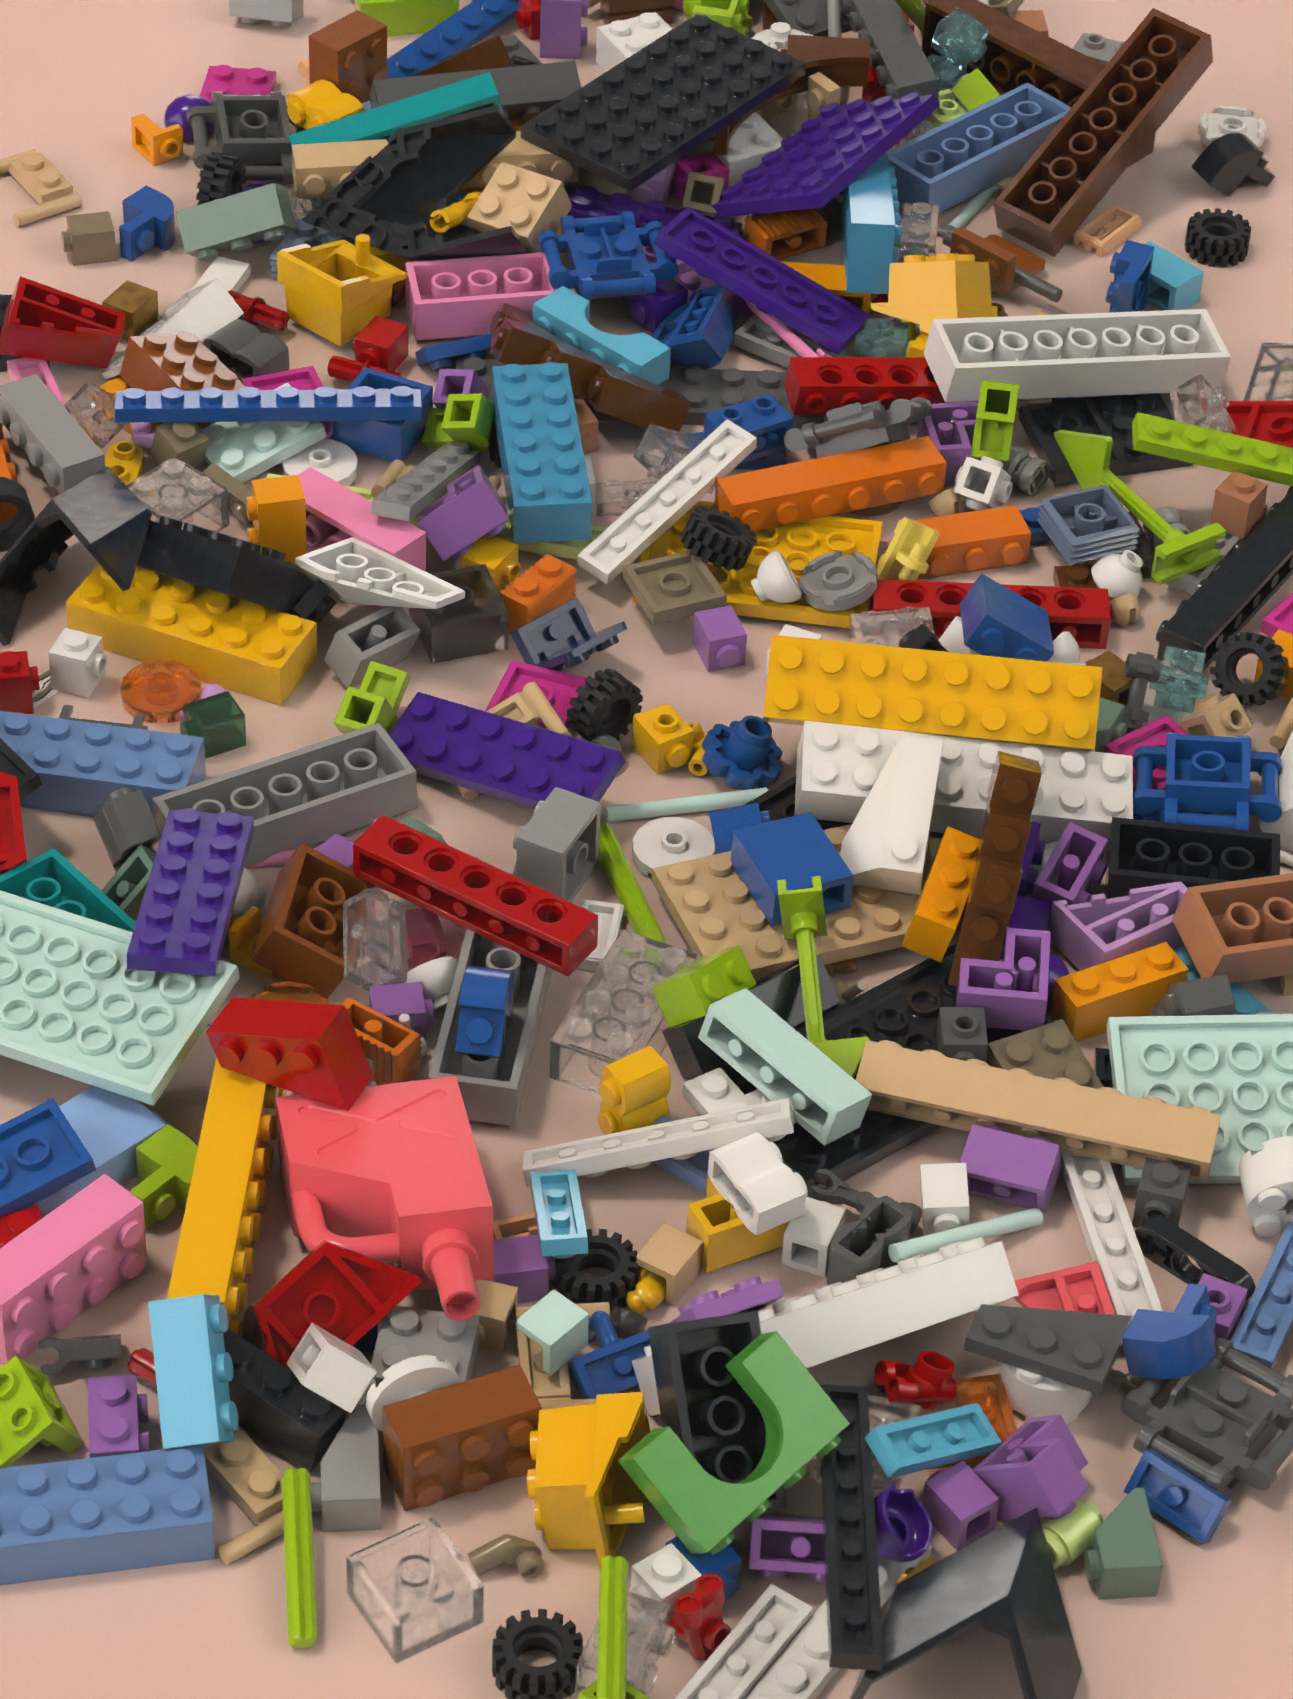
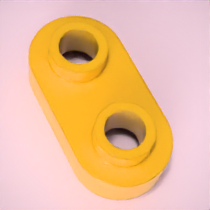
[105,440,145,494]

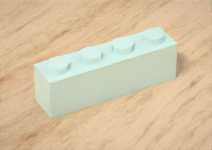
[698,988,872,1146]

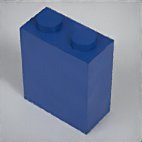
[960,573,1054,662]
[731,812,853,927]

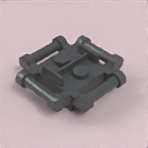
[187,91,307,184]
[784,397,932,458]
[1121,1336,1293,1493]

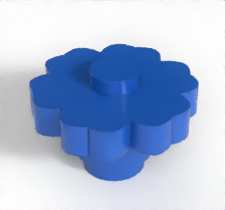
[702,716,783,790]

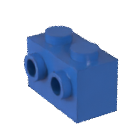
[703,393,793,465]

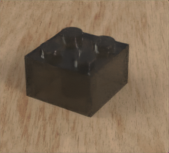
[409,564,509,663]

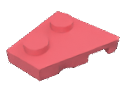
[1013,1261,1115,1314]

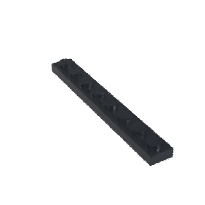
[819,1384,884,1671]

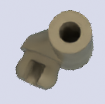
[468,1534,544,1578]

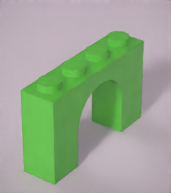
[618,1331,850,1555]

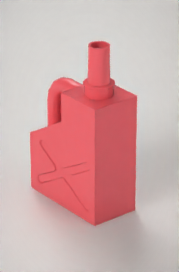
[275,1076,495,1321]

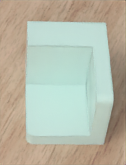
[517,1289,589,1375]

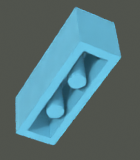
[148,1294,238,1449]

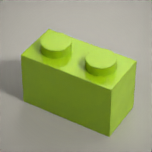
[651,945,756,1027]

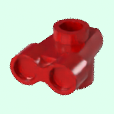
[874,1351,958,1410]
[669,1574,730,1660]

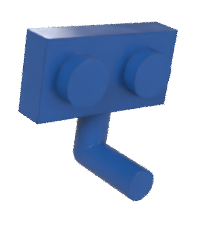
[568,1310,650,1399]

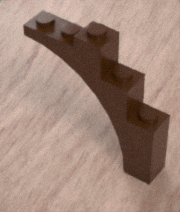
[708,35,870,155]
[490,303,691,439]
[948,751,1042,987]

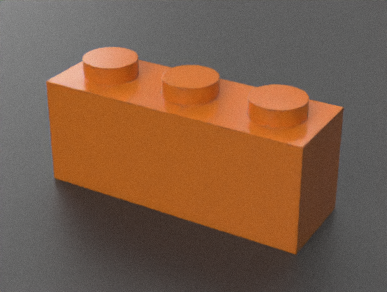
[914,505,1031,579]

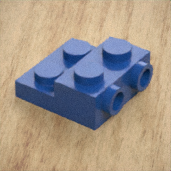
[1106,240,1155,312]

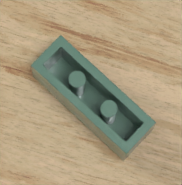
[176,183,296,261]

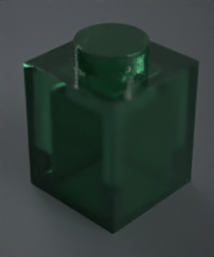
[180,691,246,759]

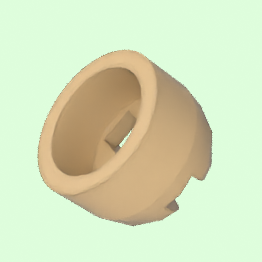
[928,487,962,516]
[1109,594,1141,626]

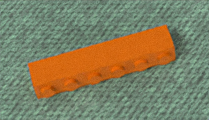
[714,436,947,531]

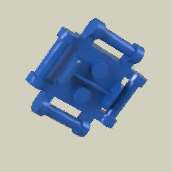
[537,211,679,300]
[1133,732,1282,831]

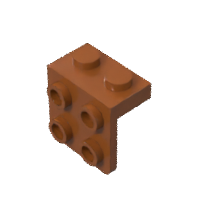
[950,227,1046,296]

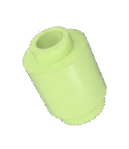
[1041,1499,1103,1569]

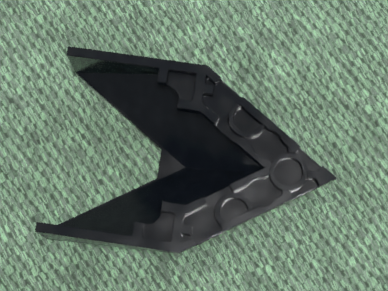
[302,105,530,261]
[0,466,152,646]
[850,1508,1082,1699]

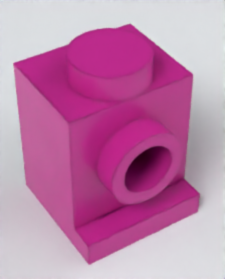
[673,151,729,197]

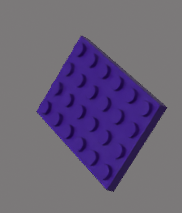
[711,93,939,218]

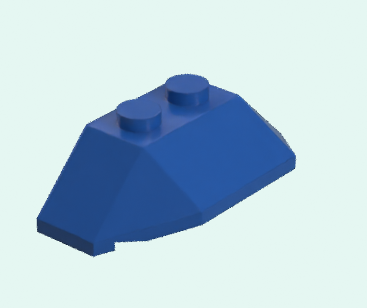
[652,285,735,369]

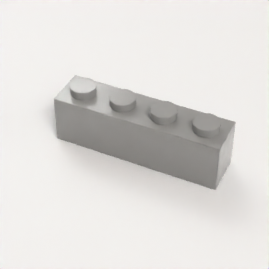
[0,374,105,494]

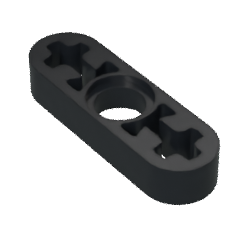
[1135,1215,1255,1304]

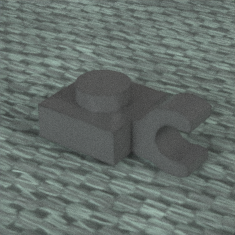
[39,1334,122,1375]

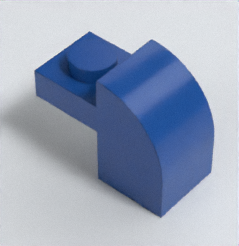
[119,185,175,262]
[455,966,515,1058]
[1122,1284,1217,1379]

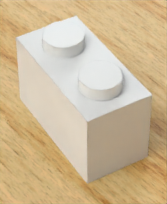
[287,1323,377,1413]

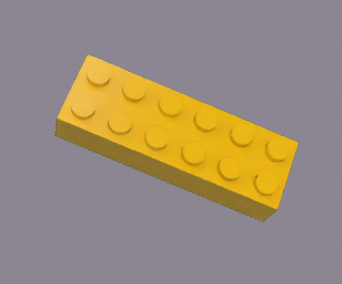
[66,563,318,706]

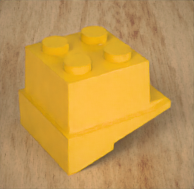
[277,234,408,347]
[871,253,998,341]
[527,1392,651,1568]

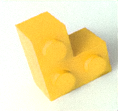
[686,1159,790,1273]

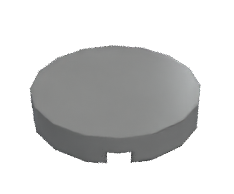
[799,551,878,611]

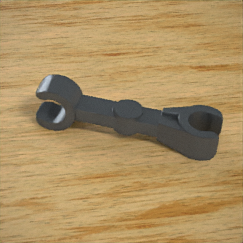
[808,1169,922,1235]

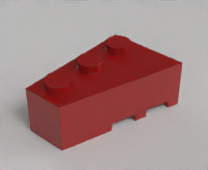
[0,276,126,368]
[206,998,374,1111]

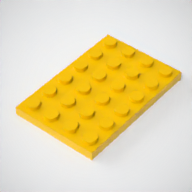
[632,500,883,630]

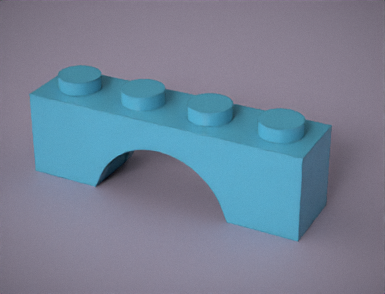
[532,286,671,385]

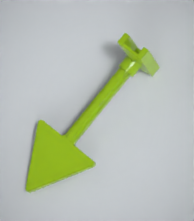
[1054,430,1227,585]
[777,876,870,1078]

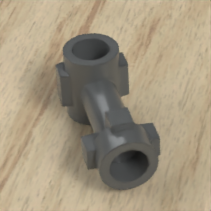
[1122,652,1162,729]

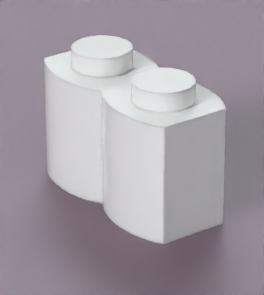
[707,1132,808,1235]

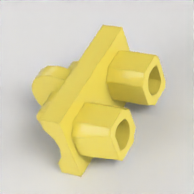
[876,517,940,581]

